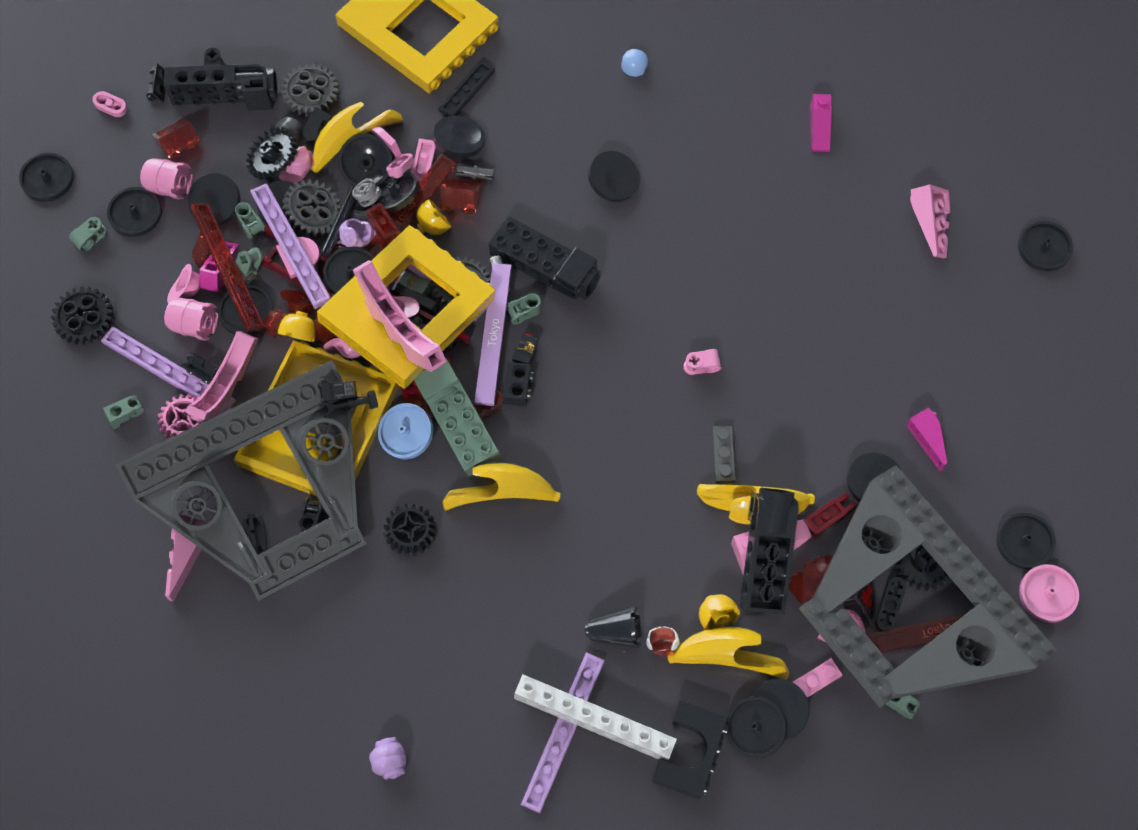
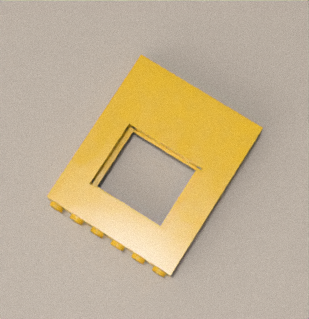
[335,0,499,94]
[317,225,495,389]
[234,340,399,497]

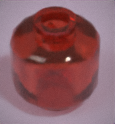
[263,309,287,338]

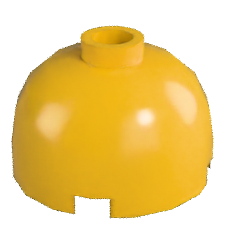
[417,199,451,236]
[278,311,317,342]
[699,595,740,630]

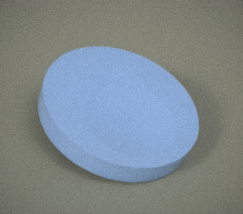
[378,403,433,459]

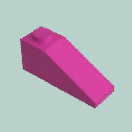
[810,94,832,152]
[199,240,239,292]
[906,408,947,471]

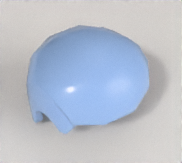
[621,49,649,77]

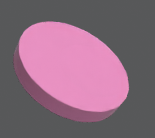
[1019,565,1079,623]

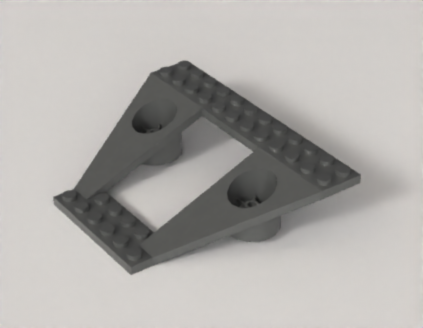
[115,360,366,601]
[799,465,1057,708]

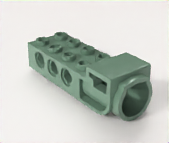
[414,358,503,477]

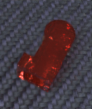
[192,230,221,268]

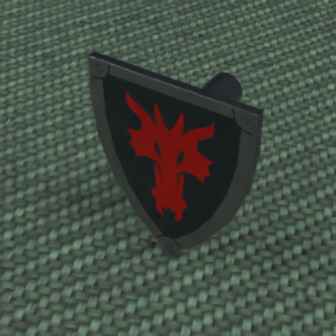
[843,581,876,625]

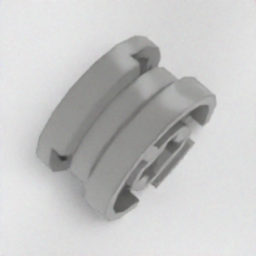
[352,178,381,207]

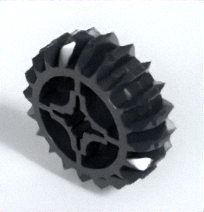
[383,503,437,556]

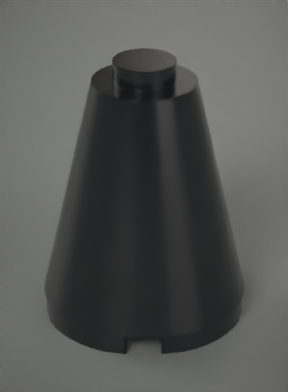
[585,607,641,648]

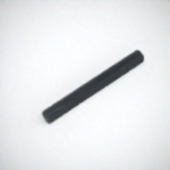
[321,185,356,258]

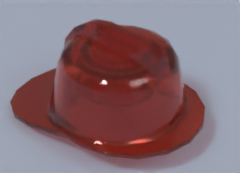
[280,289,314,317]

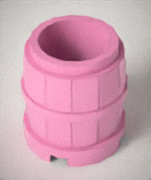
[140,158,193,200]
[164,298,219,341]

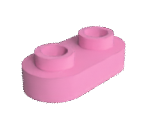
[93,91,127,117]
[386,153,414,178]

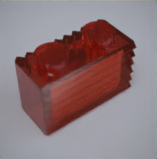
[366,203,401,247]

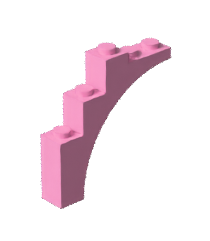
[353,260,447,372]
[185,331,258,424]

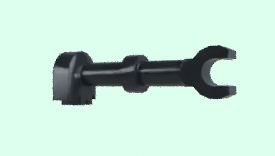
[319,390,378,417]

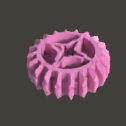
[158,394,199,439]

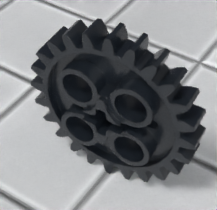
[51,286,114,345]

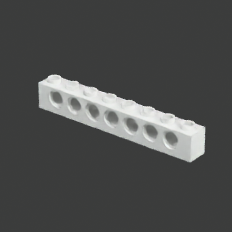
[514,675,677,762]

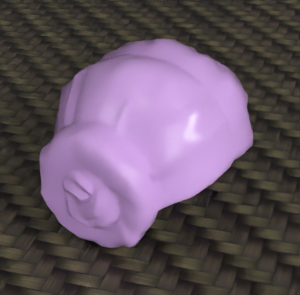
[339,218,374,248]
[369,737,406,780]

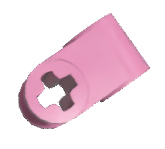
[684,349,722,375]

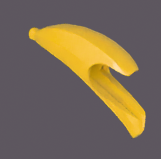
[311,102,403,174]
[443,463,560,511]
[697,484,815,525]
[667,627,789,680]

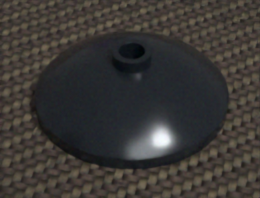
[338,134,393,187]

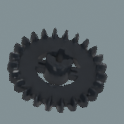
[246,127,298,180]
[893,544,950,591]

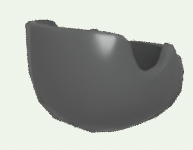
[275,117,304,141]

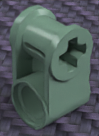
[235,202,265,239]
[69,217,107,252]
[232,247,263,284]
[506,293,542,325]

